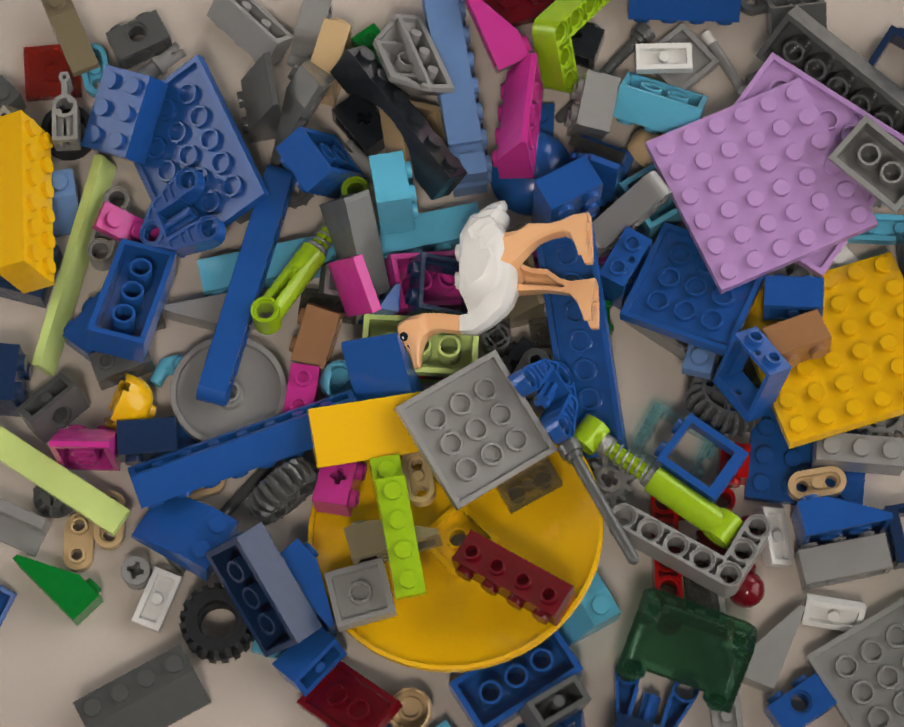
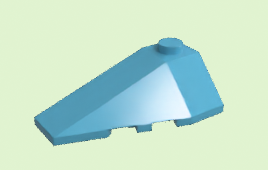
[558,572,621,647]

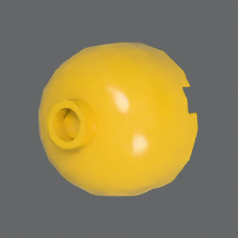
[104,373,157,429]

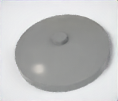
[170,338,287,442]

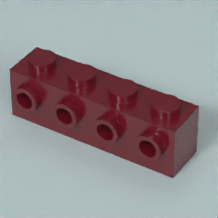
[451,530,576,627]

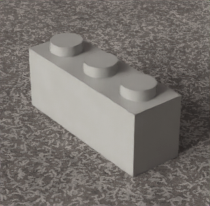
[207,0,294,65]
[811,433,904,476]
[794,531,893,591]

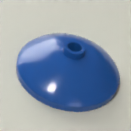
[490,132,571,216]

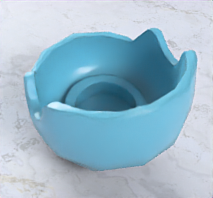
[319,359,354,397]

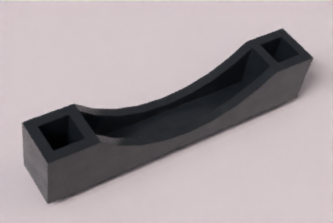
[330,45,467,200]

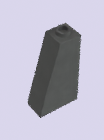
[319,189,390,300]

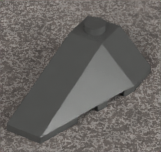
[270,60,335,167]

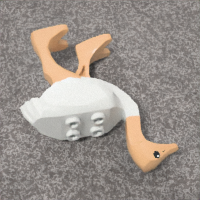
[397,200,600,369]

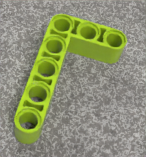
[532,0,610,93]

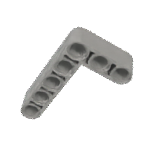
[609,503,771,597]

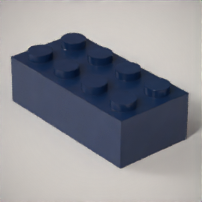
[205,522,323,658]

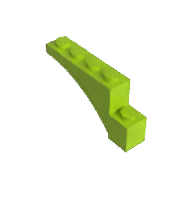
[370,454,426,600]

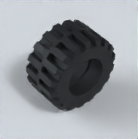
[179,583,254,664]

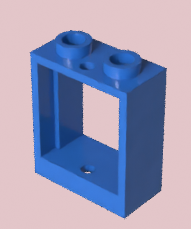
[600,226,652,310]
[712,326,792,422]
[654,413,749,504]

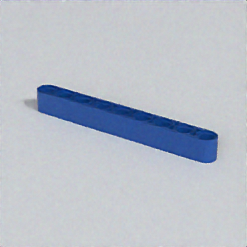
[196,164,296,407]

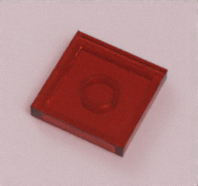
[23,44,83,102]

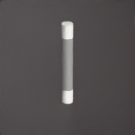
[700,30,747,95]

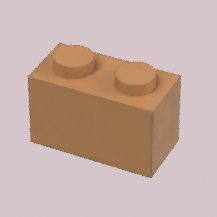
[289,303,345,370]
[762,309,832,368]

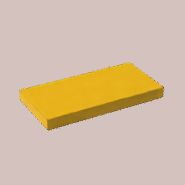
[307,391,422,468]

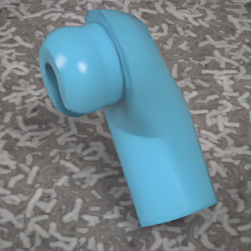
[148,355,184,388]

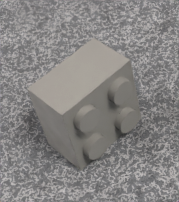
[564,70,621,141]

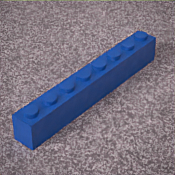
[128,389,357,509]

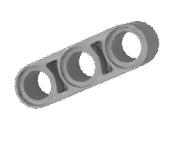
[87,186,133,271]

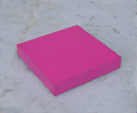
[328,254,381,317]

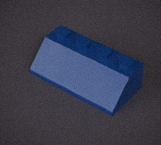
[627,0,741,25]

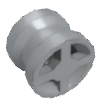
[121,556,152,590]

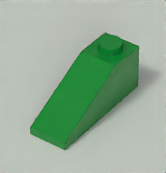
[13,555,104,626]

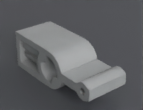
[287,0,333,67]
[52,71,82,151]

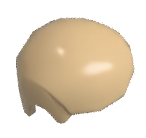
[627,128,662,168]
[390,687,433,727]

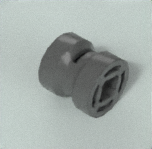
[482,323,511,358]

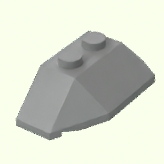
[373,14,455,96]

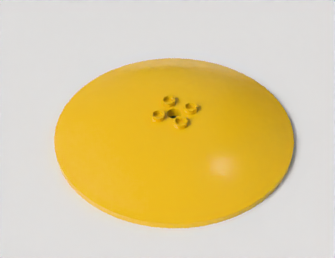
[308,411,604,673]

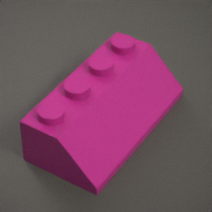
[492,53,544,179]

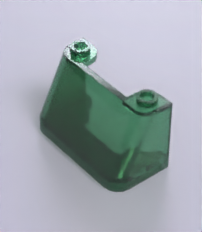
[615,588,758,714]

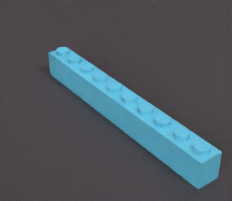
[197,202,479,297]

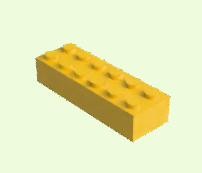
[0,110,56,294]

